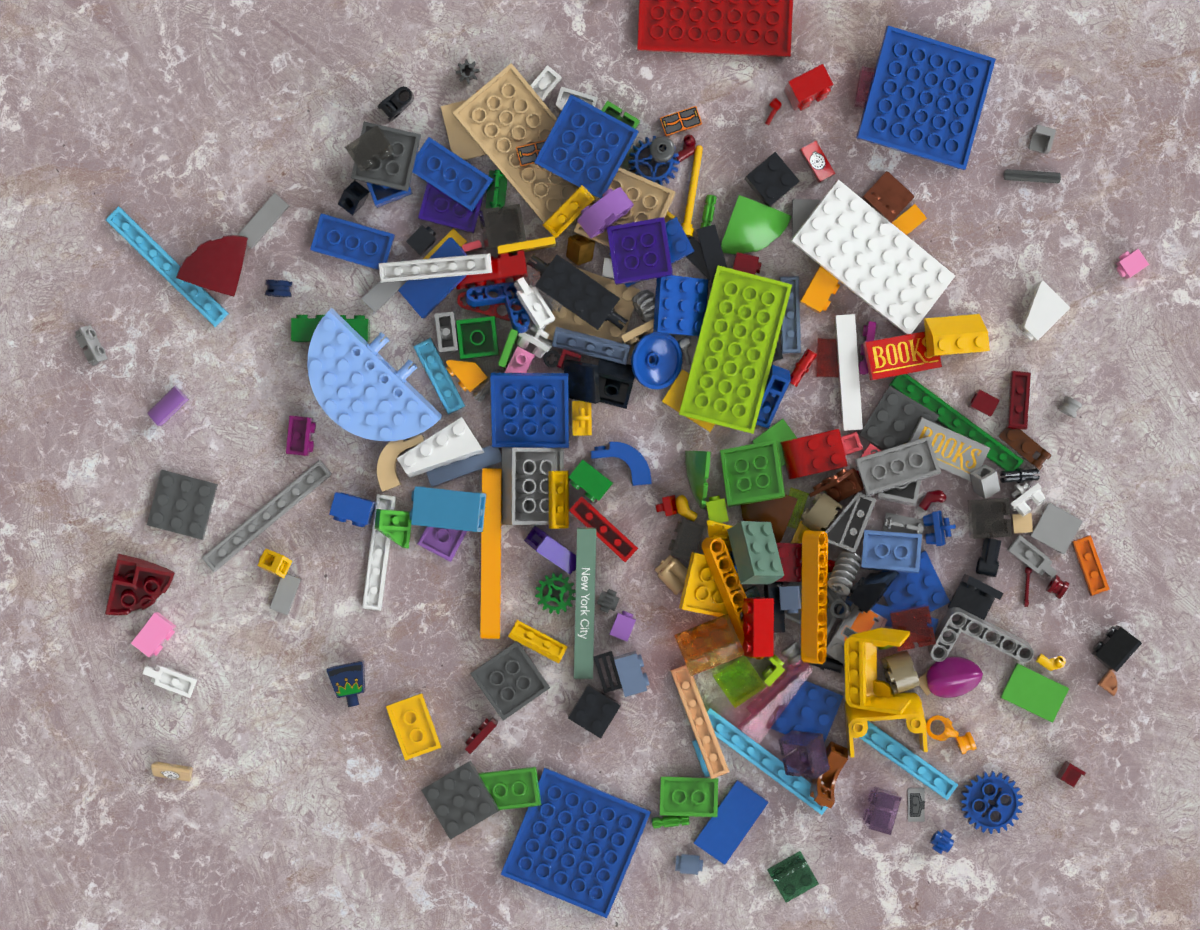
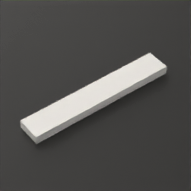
[378,253,492,283]
[835,314,863,431]
[362,494,396,611]

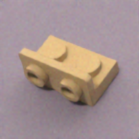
[621,319,654,355]

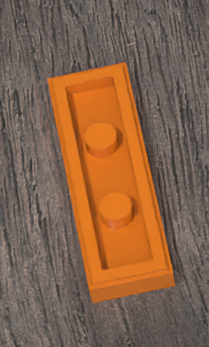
[1072,535,1110,596]

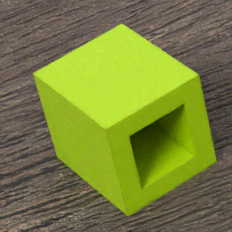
[706,495,729,523]

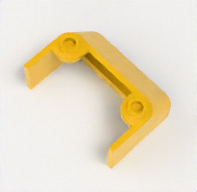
[844,628,911,715]
[844,692,928,757]

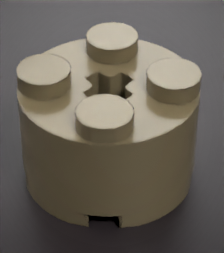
[801,493,843,531]
[881,650,920,695]

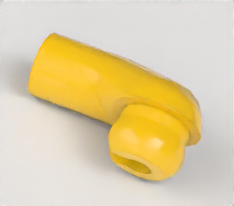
[676,495,698,522]
[1036,654,1066,671]

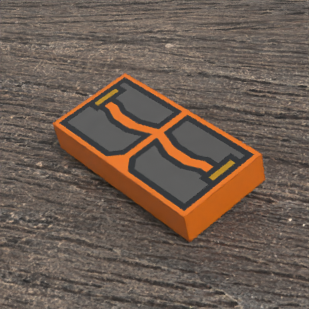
[660,106,702,137]
[516,140,546,166]

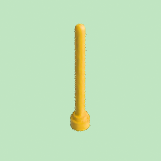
[681,145,703,237]

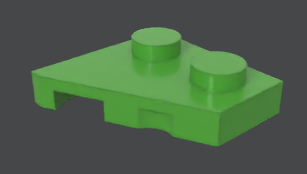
[375,509,412,548]

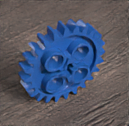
[960,771,1023,834]

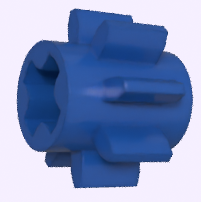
[930,829,954,854]

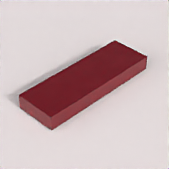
[1007,371,1031,430]

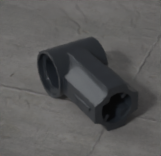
[976,537,1001,577]

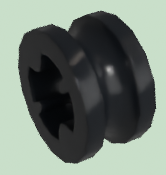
[543,350,560,368]

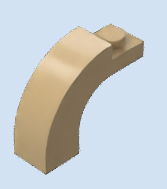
[377,435,425,492]

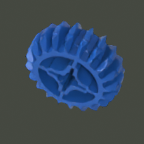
[628,136,680,186]

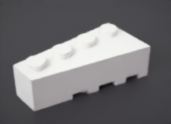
[397,417,484,478]

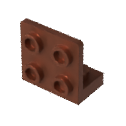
[862,171,914,223]
[809,468,864,502]

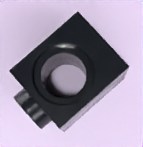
[338,180,370,216]
[406,225,437,256]

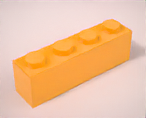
[800,266,840,313]

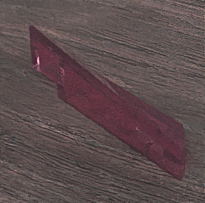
[738,659,813,743]

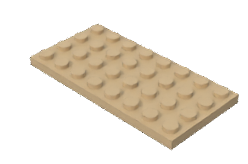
[452,63,579,223]

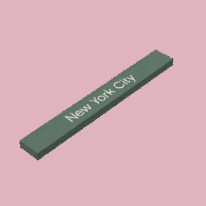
[574,527,596,679]

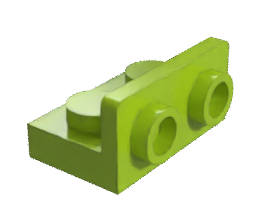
[761,654,785,687]

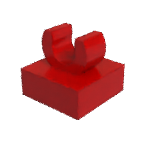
[655,495,678,516]

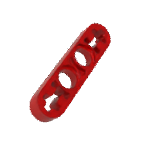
[457,292,530,324]

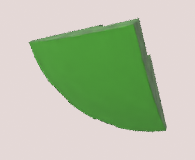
[721,195,792,255]
[685,451,711,509]

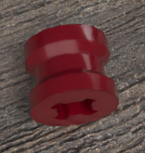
[1046,575,1070,599]

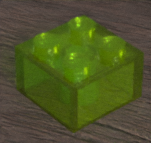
[712,653,767,708]

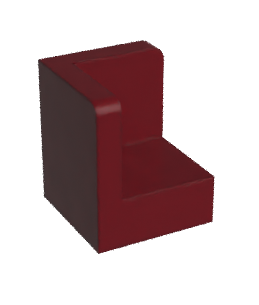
[557,349,582,370]
[968,389,1000,416]
[1056,761,1086,787]

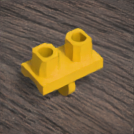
[572,401,592,436]

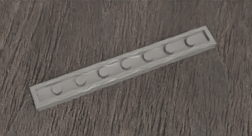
[202,460,332,572]

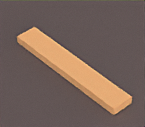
[671,664,730,779]

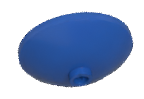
[631,332,683,389]

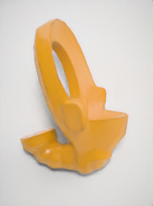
[926,715,959,741]

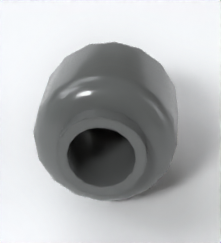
[650,136,675,163]

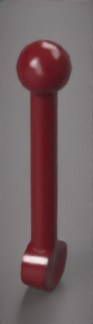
[1024,567,1032,607]

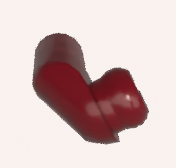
[676,134,696,162]
[918,490,947,511]

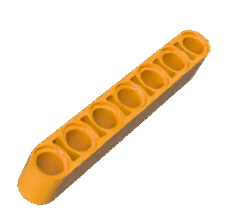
[801,530,828,664]
[701,537,764,660]

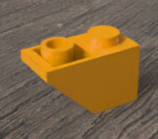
[446,360,488,392]

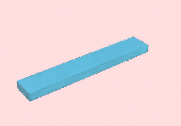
[859,721,958,800]

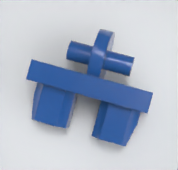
[923,510,956,546]

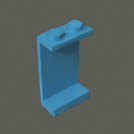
[410,486,486,532]

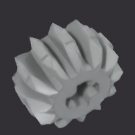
[632,289,655,323]

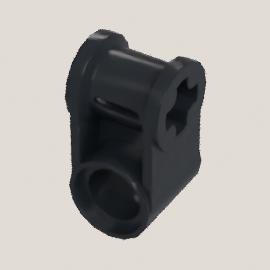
[377,86,414,122]

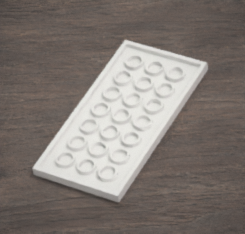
[790,180,955,335]

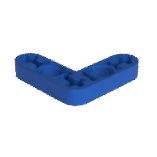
[465,282,530,333]

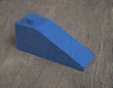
[756,364,791,429]

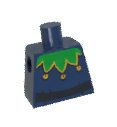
[326,660,365,707]

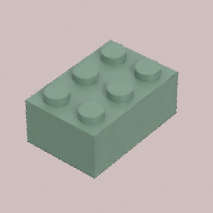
[727,521,784,584]

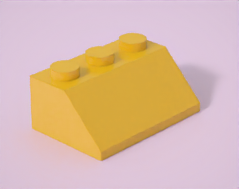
[924,314,990,357]

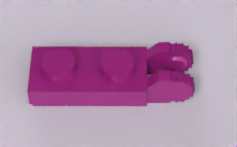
[858,321,876,375]

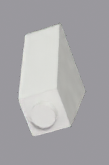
[1021,281,1070,341]

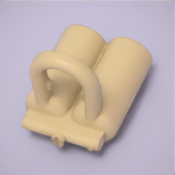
[655,555,688,595]

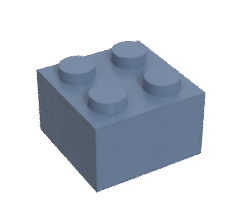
[614,651,650,697]

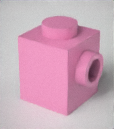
[1115,249,1149,279]

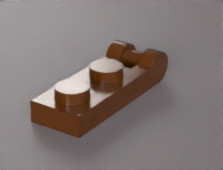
[997,426,1052,471]

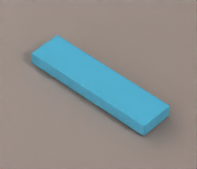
[413,338,465,415]

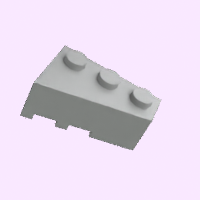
[825,492,877,553]

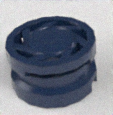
[265,280,293,298]

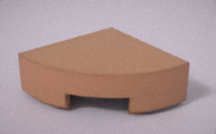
[1098,669,1118,696]

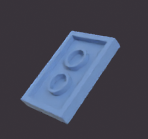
[861,530,922,573]

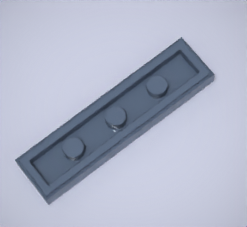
[779,276,801,354]
[552,327,631,365]
[426,445,502,487]

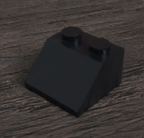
[598,358,635,409]
[848,571,898,613]
[1092,625,1142,672]

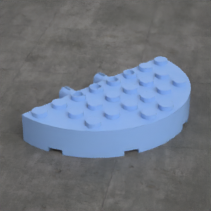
[307,308,442,441]

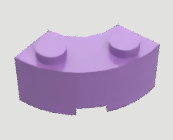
[577,187,634,238]

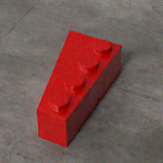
[456,250,528,290]

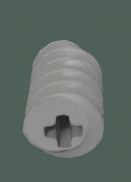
[827,551,862,595]

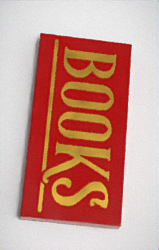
[863,331,942,381]

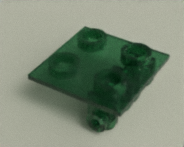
[767,851,819,903]

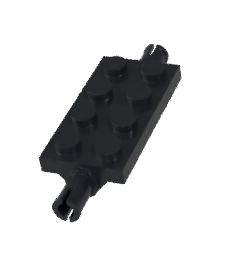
[527,254,628,330]

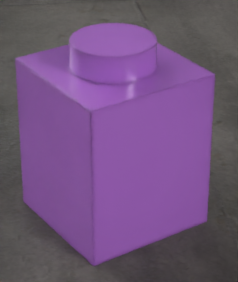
[609,611,636,641]

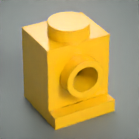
[257,548,292,578]

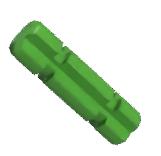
[700,195,717,228]
[652,816,690,829]

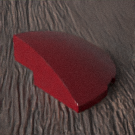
[176,235,248,297]
[105,554,175,615]

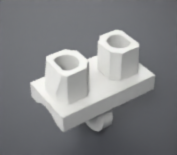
[517,325,553,358]
[1010,483,1045,517]

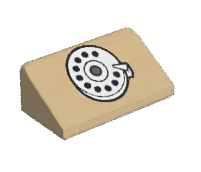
[151,761,193,782]

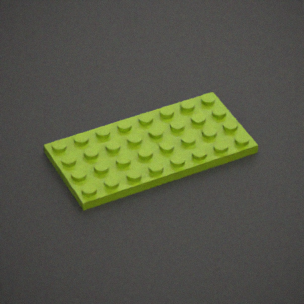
[679,265,792,434]

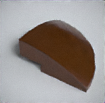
[741,494,798,543]

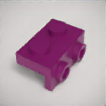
[286,416,316,456]

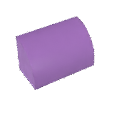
[147,386,189,426]

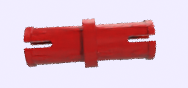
[790,348,817,387]

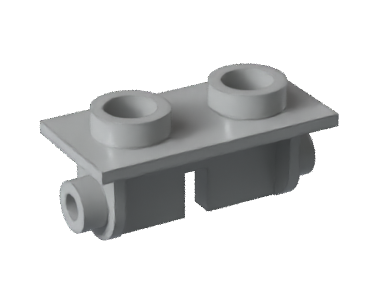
[75,325,108,366]
[882,512,924,534]

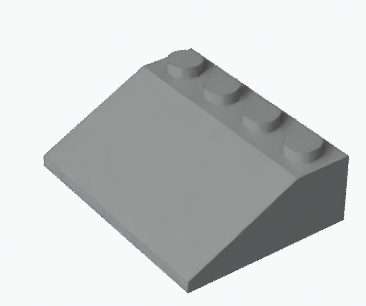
[502,448,564,525]

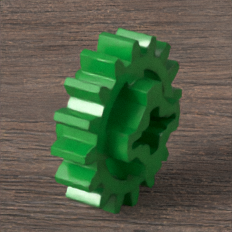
[535,573,576,614]

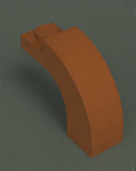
[810,741,848,808]

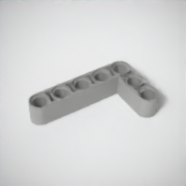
[928,607,1034,662]

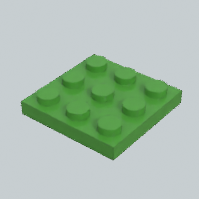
[720,440,785,507]

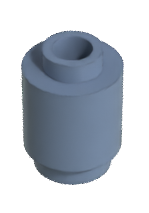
[675,854,703,875]

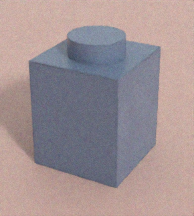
[779,586,802,614]

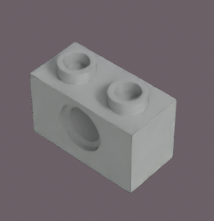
[434,311,459,353]

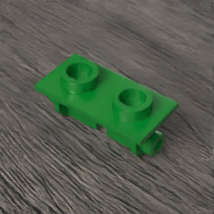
[485,170,508,210]

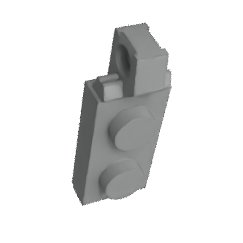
[1007,535,1057,578]

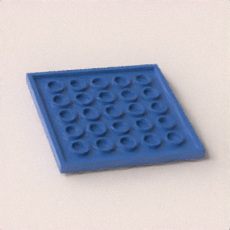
[856,25,996,170]
[501,767,651,918]

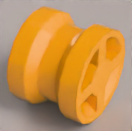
[955,732,977,755]

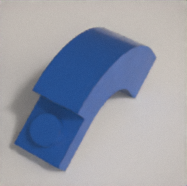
[591,442,652,486]

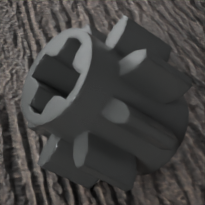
[456,59,480,84]
[597,589,620,613]

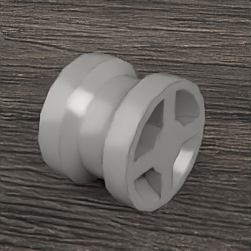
[1058,396,1082,418]
[781,642,801,665]

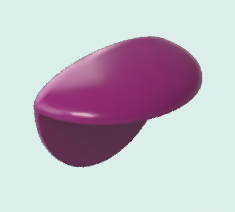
[926,657,983,698]

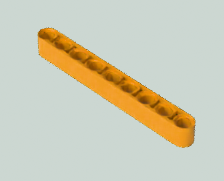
[480,468,502,639]

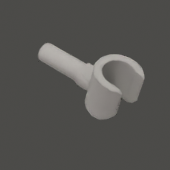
[679,337,692,365]

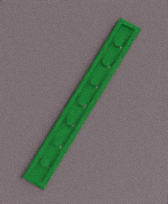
[889,374,1024,471]

